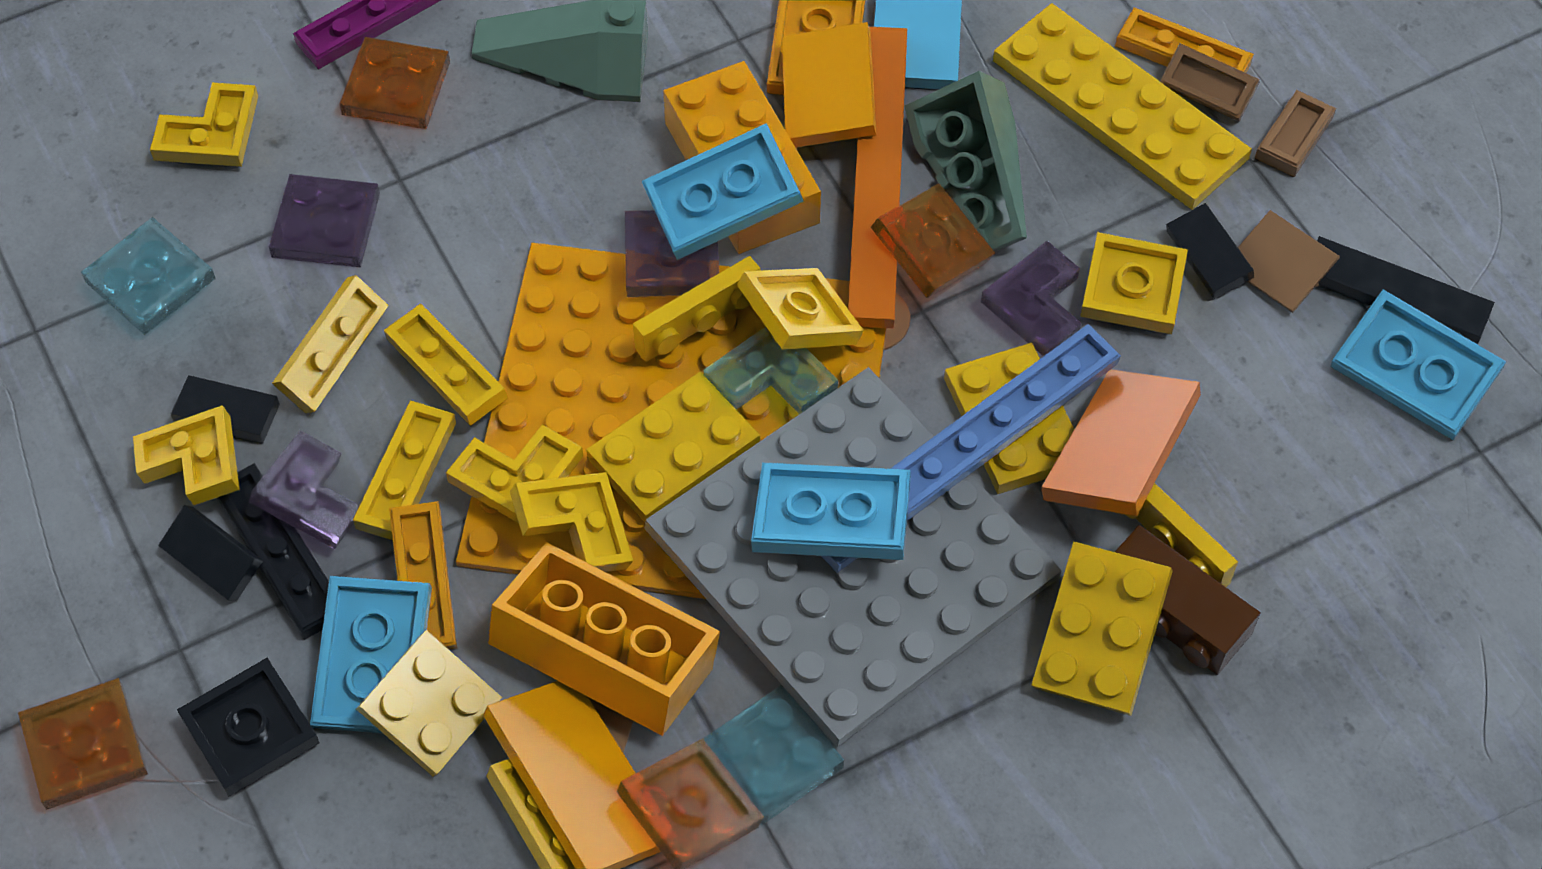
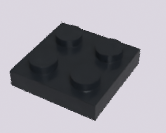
[177,657,320,797]

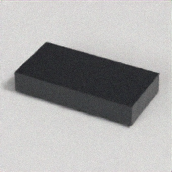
[1166,203,1254,299]
[171,375,280,444]
[158,505,263,601]

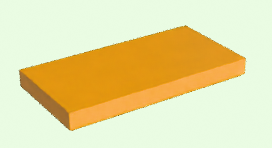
[483,681,677,869]

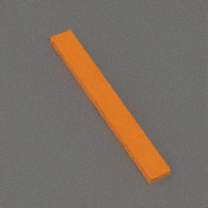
[848,26,907,329]

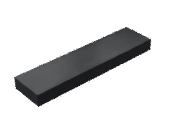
[1317,236,1495,345]
[217,463,329,640]

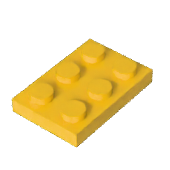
[944,342,1074,494]
[586,372,760,523]
[1031,541,1173,716]

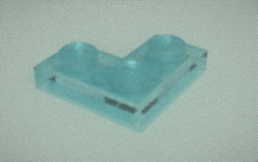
[704,327,838,414]

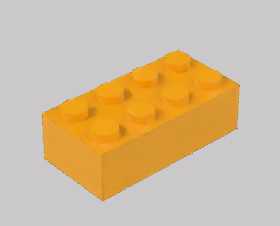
[663,61,821,254]
[488,542,720,736]

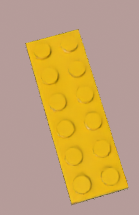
[993,3,1252,210]

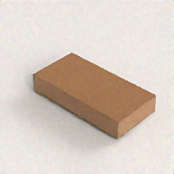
[1160,43,1260,122]
[1255,90,1336,177]

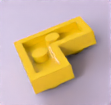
[150,82,258,167]
[133,405,240,505]
[446,424,583,523]
[510,472,633,572]

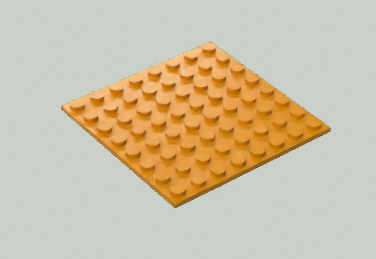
[456,242,887,599]

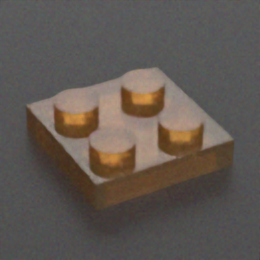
[340,37,450,129]
[871,183,995,298]
[18,678,148,810]
[617,738,764,869]

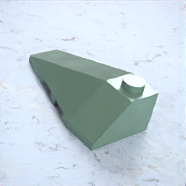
[472,0,648,102]
[904,71,1027,254]

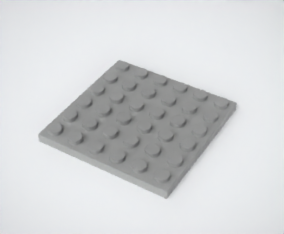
[645,367,1062,747]

